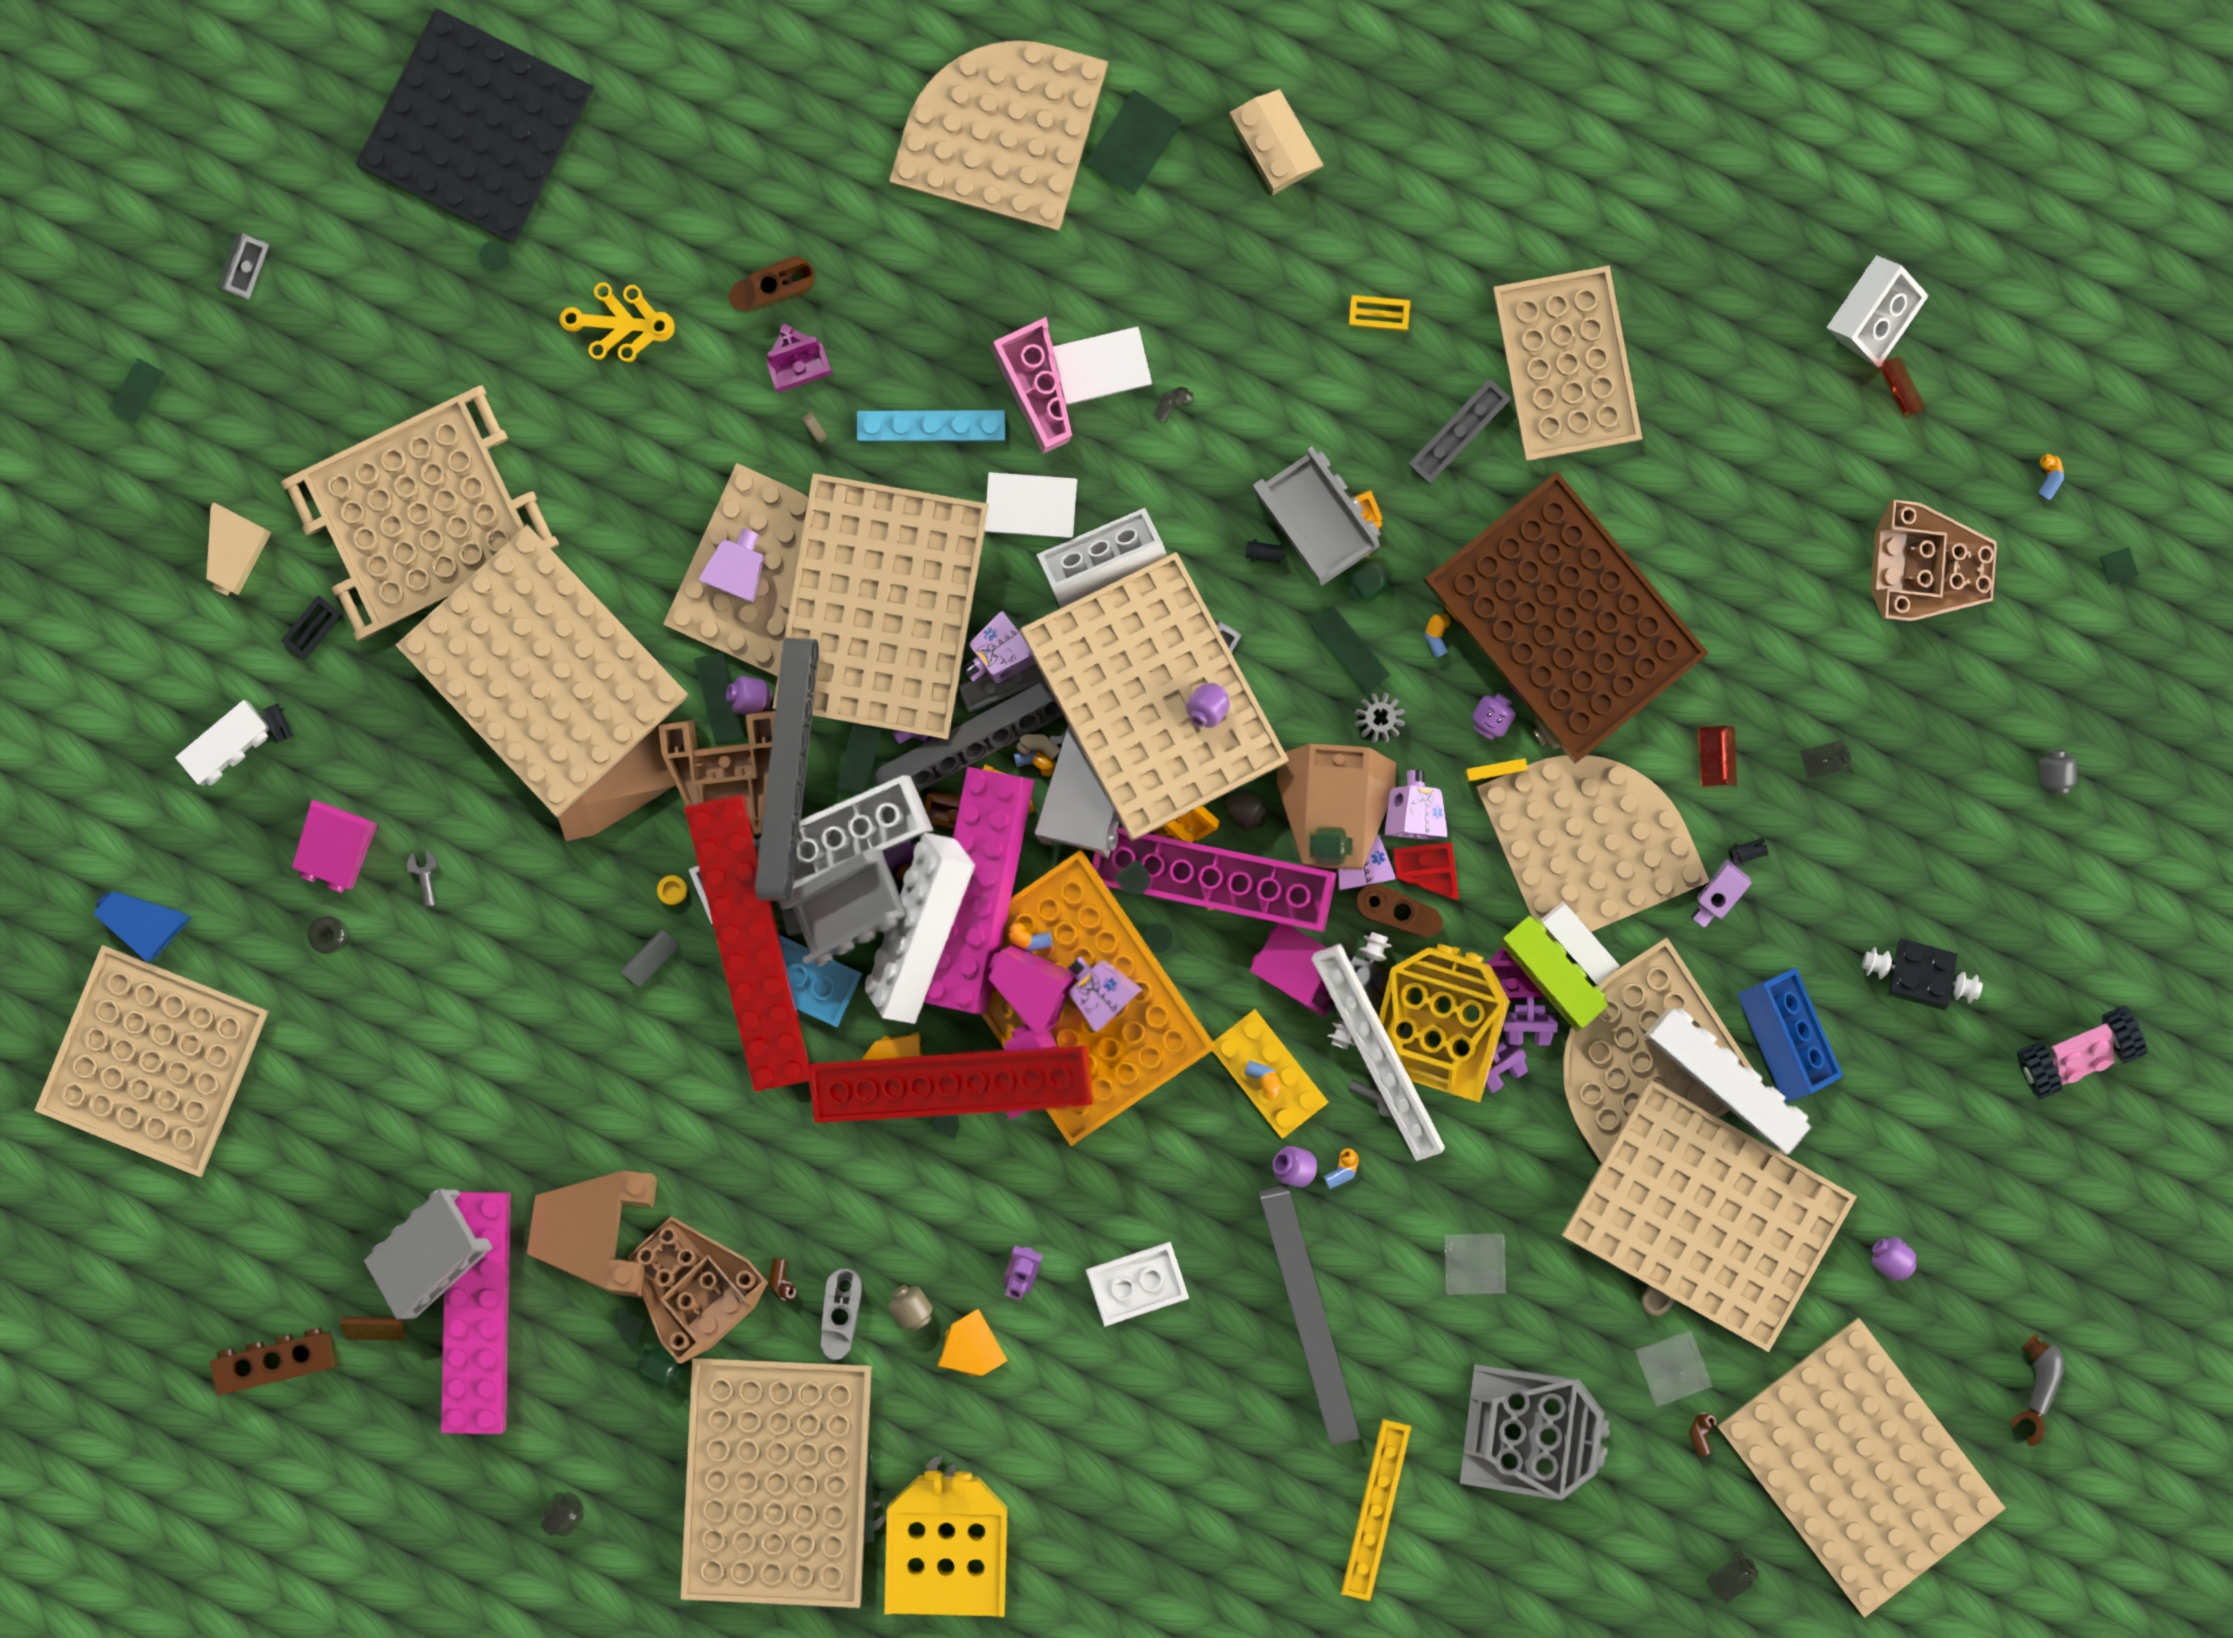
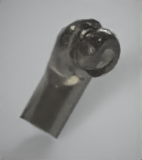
[1153,386,1194,422]

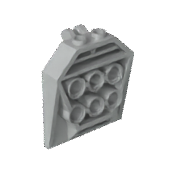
[1460,1364,1610,1500]

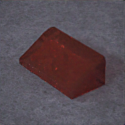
[1880,357,1925,418]
[1699,726,1737,787]

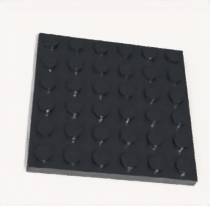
[356,7,594,244]

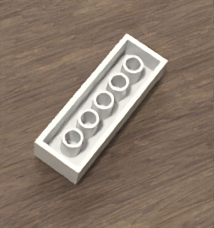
[865,833,974,1024]
[1643,1008,1811,1154]

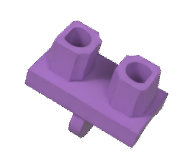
[1503,997,1557,1045]
[1485,1041,1528,1093]
[1002,1246,1043,1300]

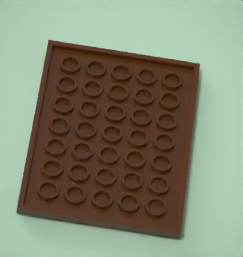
[1423,471,1709,764]

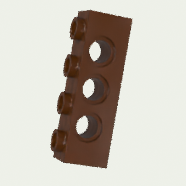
[209,1327,339,1396]

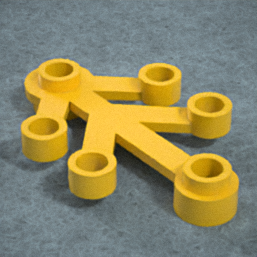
[560,283,675,363]

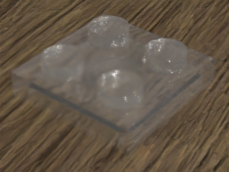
[1444,1233,1506,1295]
[1634,1330,1712,1407]

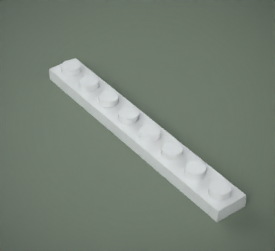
[1312,944,1445,1161]

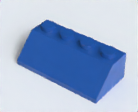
[1737,967,1843,1103]

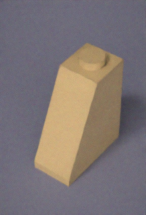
[206,502,271,596]

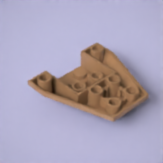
[1870,500,1997,621]
[558,728,675,842]
[1276,743,1396,870]
[628,1216,768,1364]

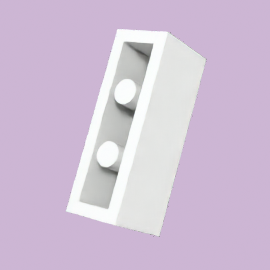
[175,700,271,786]

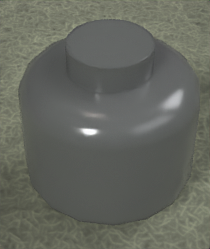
[2038,749,2078,794]

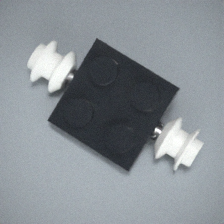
[1326,932,1392,1050]
[1862,938,1982,1011]

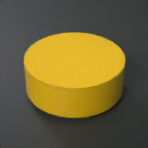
[657,875,688,905]

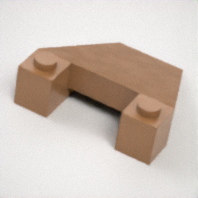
[658,710,775,834]
[527,1171,657,1297]

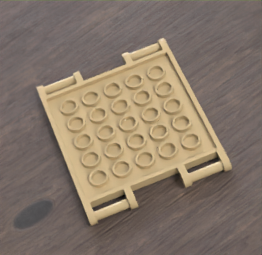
[280,385,559,642]

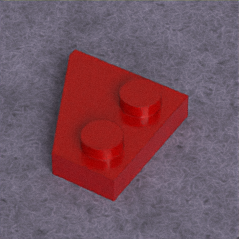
[1393,842,1459,899]

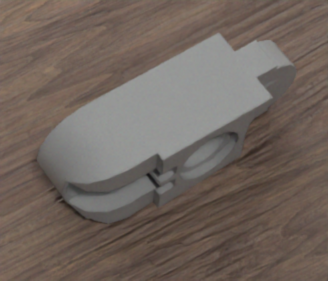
[820,1268,863,1360]

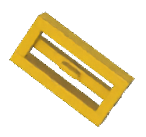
[1348,295,1410,331]
[1465,758,1528,782]

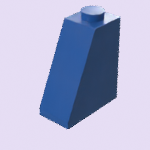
[93,891,192,962]

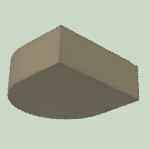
[802,411,828,443]
[1641,1284,1675,1316]

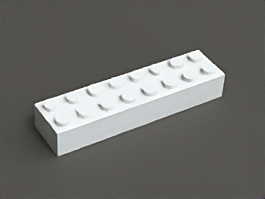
[689,775,933,925]

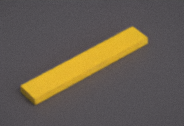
[1341,1419,1411,1601]

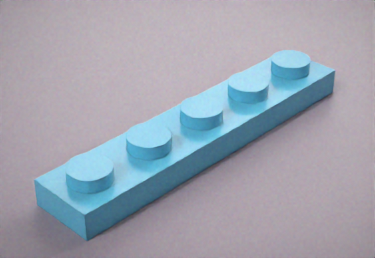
[857,410,1005,442]

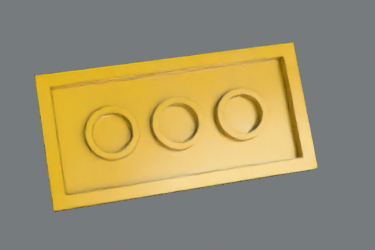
[1212,1009,1329,1139]

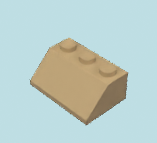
[1229,89,1324,195]

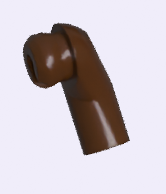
[1689,1412,1716,1458]

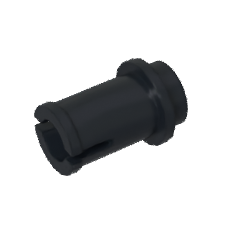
[1245,539,1283,564]
[262,703,294,743]
[1728,837,1769,866]

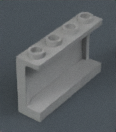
[1253,446,1381,586]
[1035,725,1121,858]
[779,849,907,966]
[364,1188,492,1319]

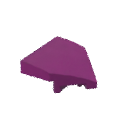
[766,324,833,393]
[1486,947,1543,1001]

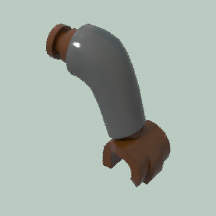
[2009,1334,2065,1447]

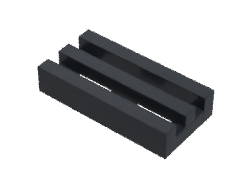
[281,595,343,660]

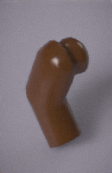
[768,1258,797,1301]

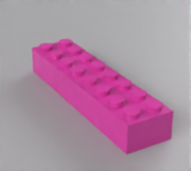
[923,767,1035,1014]
[1092,827,1337,932]
[441,1191,511,1434]

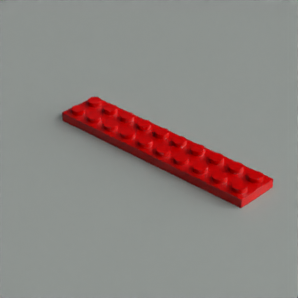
[684,793,812,1092]
[808,1045,1094,1123]

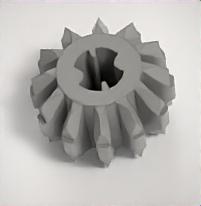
[1355,693,1405,743]

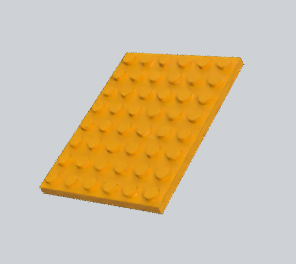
[981,850,1217,1146]

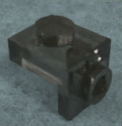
[1800,740,1851,779]
[1706,1550,1759,1603]

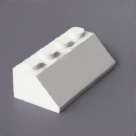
[1037,508,1167,609]

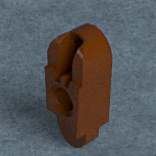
[728,256,815,313]
[1356,884,1443,938]

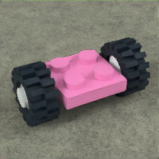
[2017,1005,2148,1100]

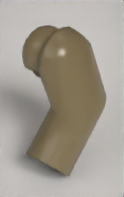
[1016,734,1061,762]

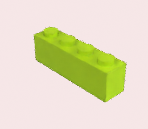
[1498,915,1609,1032]

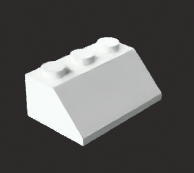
[1827,255,1928,368]

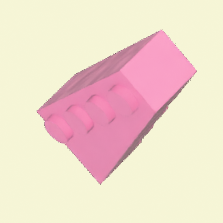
[990,317,1072,454]

